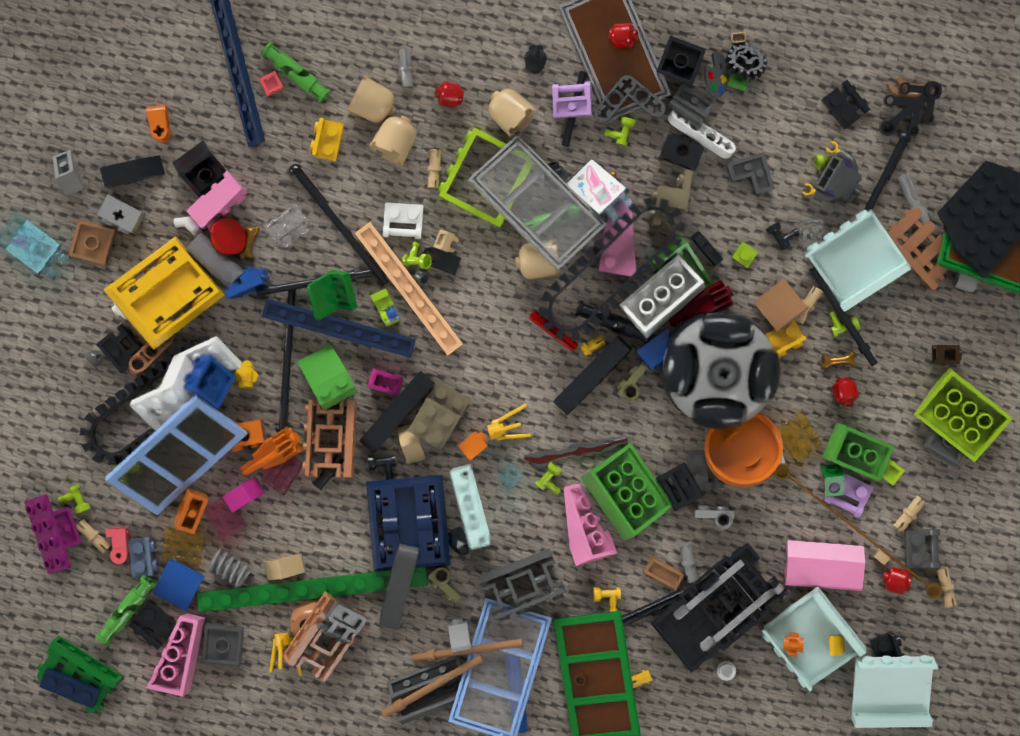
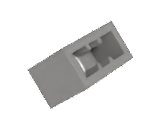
[97,194,145,235]

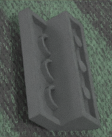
[387,656,473,724]

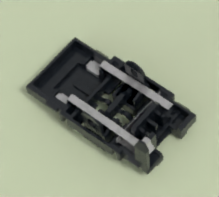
[650,543,791,673]

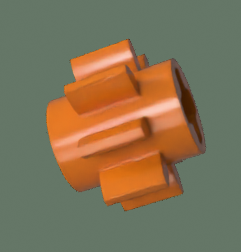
[783,632,804,657]

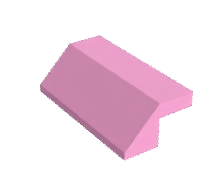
[784,540,865,591]

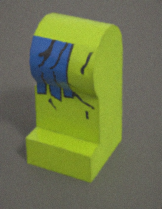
[370,288,401,327]

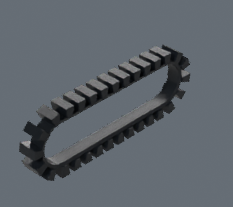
[539,197,685,341]
[80,336,236,465]

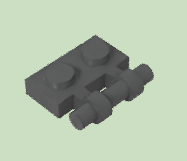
[317,601,368,644]

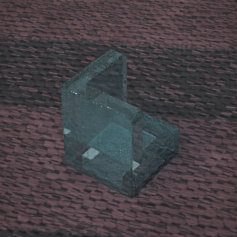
[497,462,525,490]

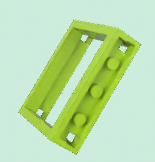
[438,127,534,229]

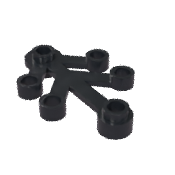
[879,81,942,136]

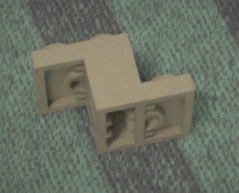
[647,170,693,229]
[408,380,471,450]

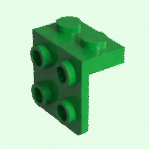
[307,270,358,320]

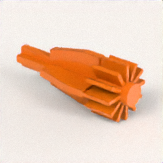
[240,427,303,476]

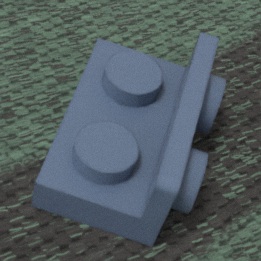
[128,536,159,577]

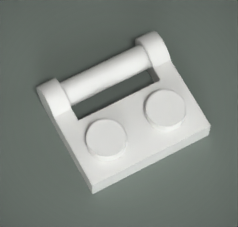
[383,203,424,239]

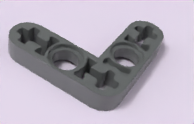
[594,75,665,123]

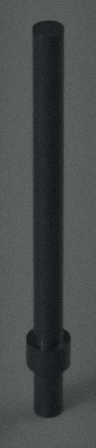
[809,266,878,367]
[256,269,371,296]

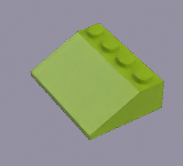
[914,367,1013,462]

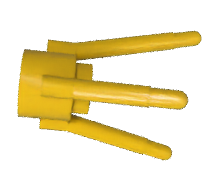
[487,404,531,441]
[269,633,303,676]

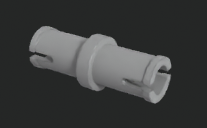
[679,542,698,583]

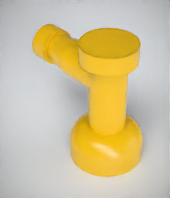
[593,587,621,612]

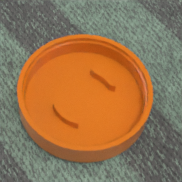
[704,413,783,488]

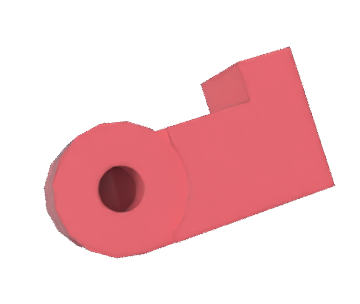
[106,527,130,564]

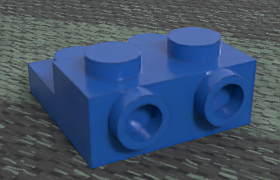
[224,267,269,300]
[183,355,236,409]

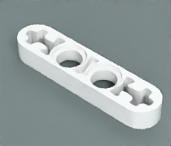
[668,110,736,159]

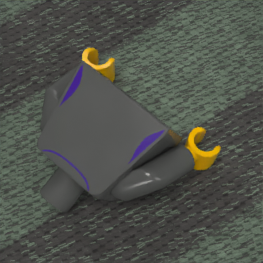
[802,141,863,203]

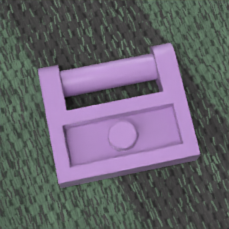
[552,81,592,119]
[824,473,874,518]

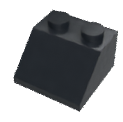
[656,36,706,86]
[173,140,227,198]

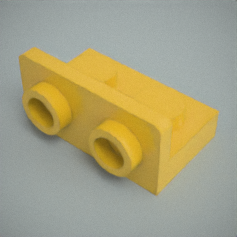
[310,117,344,162]
[766,319,807,358]

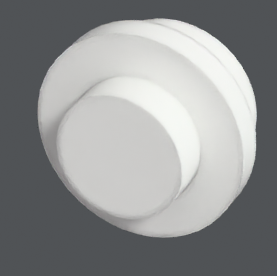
[717,661,736,681]

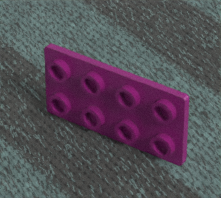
[24,494,81,574]

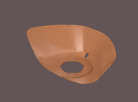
[289,598,320,650]

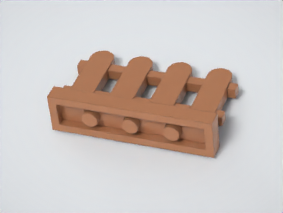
[886,208,948,291]

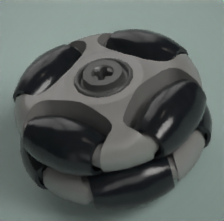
[662,313,781,430]

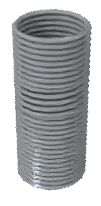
[187,233,244,289]

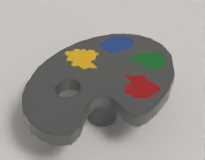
[704,51,729,97]

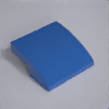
[153,558,205,611]

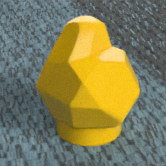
[235,360,259,389]

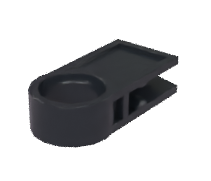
[690,231,724,266]
[422,247,461,275]

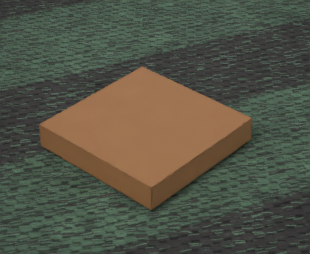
[68,219,117,267]
[753,279,808,332]

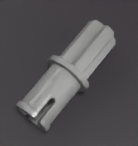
[398,48,414,88]

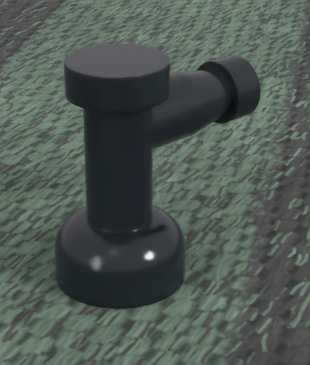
[765,221,800,251]
[368,455,396,480]

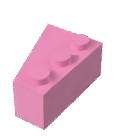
[187,171,248,230]

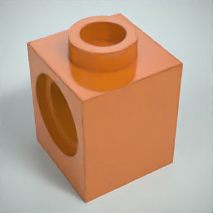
[458,431,488,461]

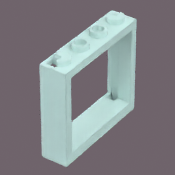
[450,463,491,549]

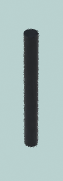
[562,71,587,147]

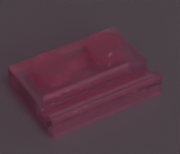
[261,456,303,495]
[203,494,247,541]

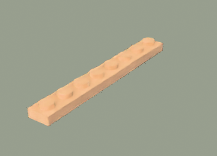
[355,222,463,355]

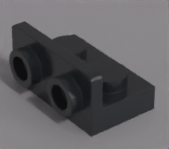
[869,631,905,657]

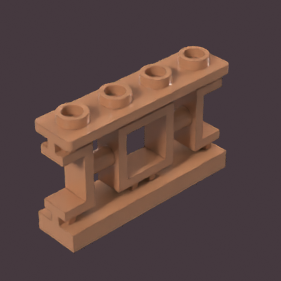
[302,399,357,479]
[283,591,366,682]

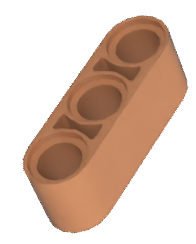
[128,335,174,376]

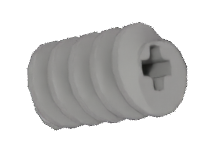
[209,548,253,588]

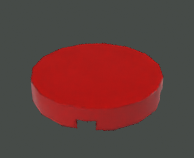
[210,218,247,256]

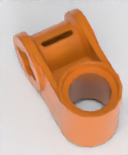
[146,104,171,143]

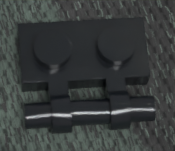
[821,80,871,130]
[96,324,147,374]
[128,600,177,650]

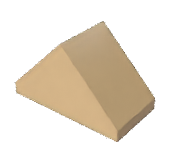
[397,423,426,464]
[264,553,305,581]

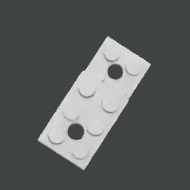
[130,336,242,431]

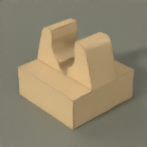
[433,229,459,252]

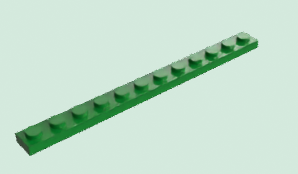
[197,567,428,612]

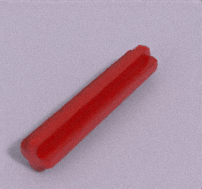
[529,311,578,351]

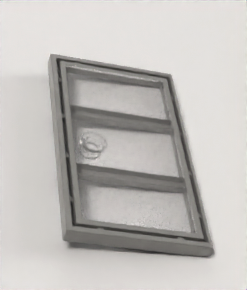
[468,135,607,271]

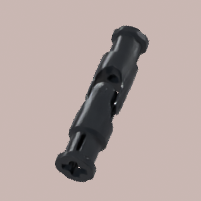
[575,300,649,344]

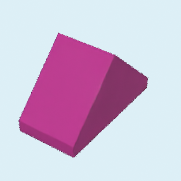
[367,368,403,396]
[222,477,265,513]

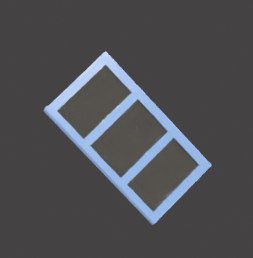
[105,395,247,515]

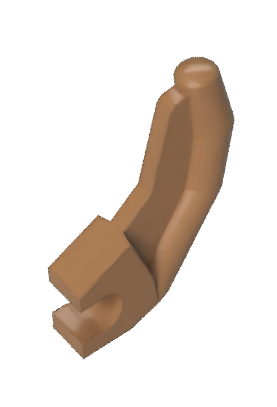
[886,77,934,99]

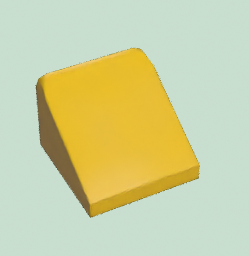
[829,635,845,656]

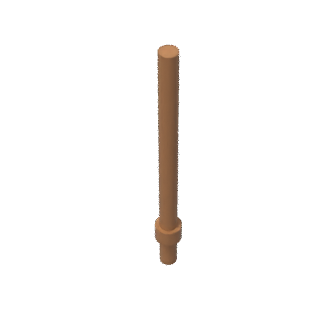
[413,639,524,662]
[382,654,484,718]

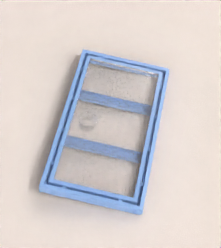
[448,598,552,736]

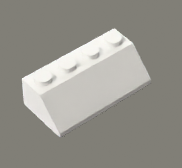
[620,255,705,338]

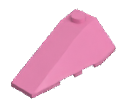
[564,484,617,566]

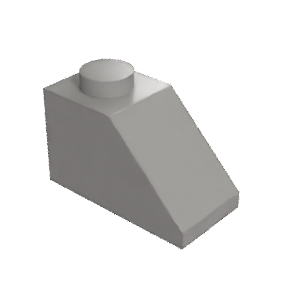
[53,150,84,195]
[448,618,472,652]

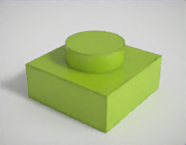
[731,242,758,268]
[882,459,905,485]

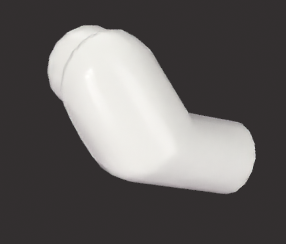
[174,216,202,236]

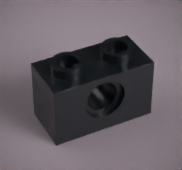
[659,133,704,172]

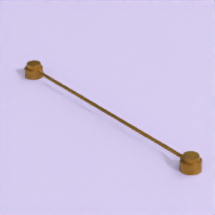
[774,463,942,599]

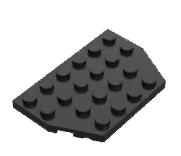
[937,161,1020,278]

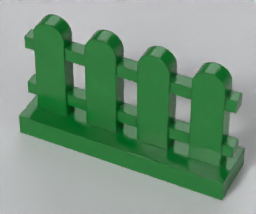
[36,635,123,713]

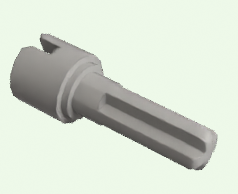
[898,174,932,228]

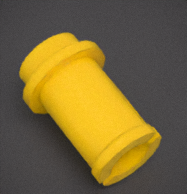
[580,335,606,356]
[631,669,653,688]

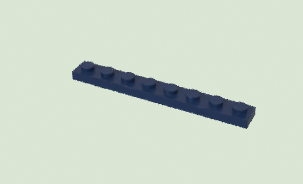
[210,0,265,147]
[262,299,416,358]

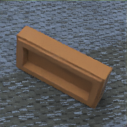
[643,556,686,591]

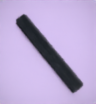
[622,588,685,627]

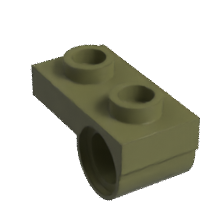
[616,363,647,401]
[428,566,462,603]

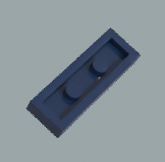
[39,668,101,709]

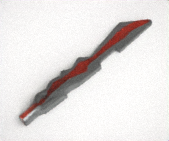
[524,436,628,469]

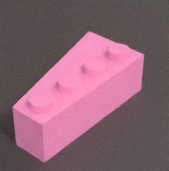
[597,196,636,279]
[146,613,205,697]

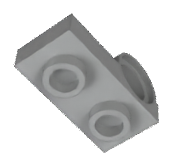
[693,505,734,529]

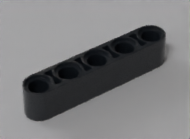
[553,335,632,415]
[359,371,435,454]

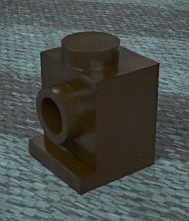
[932,345,963,364]

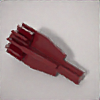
[669,279,734,326]

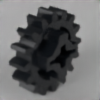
[725,42,768,81]

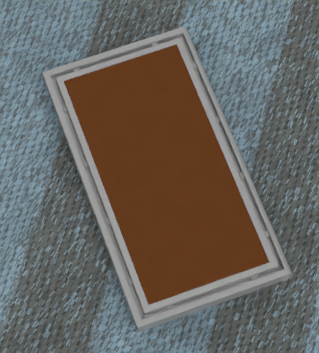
[559,0,671,123]

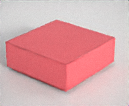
[258,71,284,97]

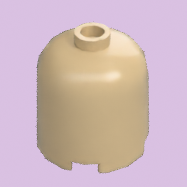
[347,75,396,123]
[488,88,537,138]
[369,116,417,165]
[515,239,560,279]

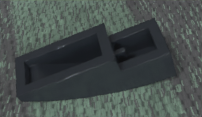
[100,155,165,188]

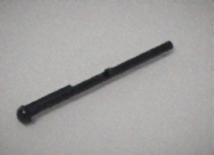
[864,132,911,212]
[289,164,389,286]
[275,290,296,433]

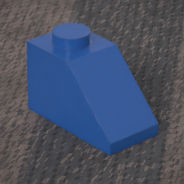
[636,328,670,370]

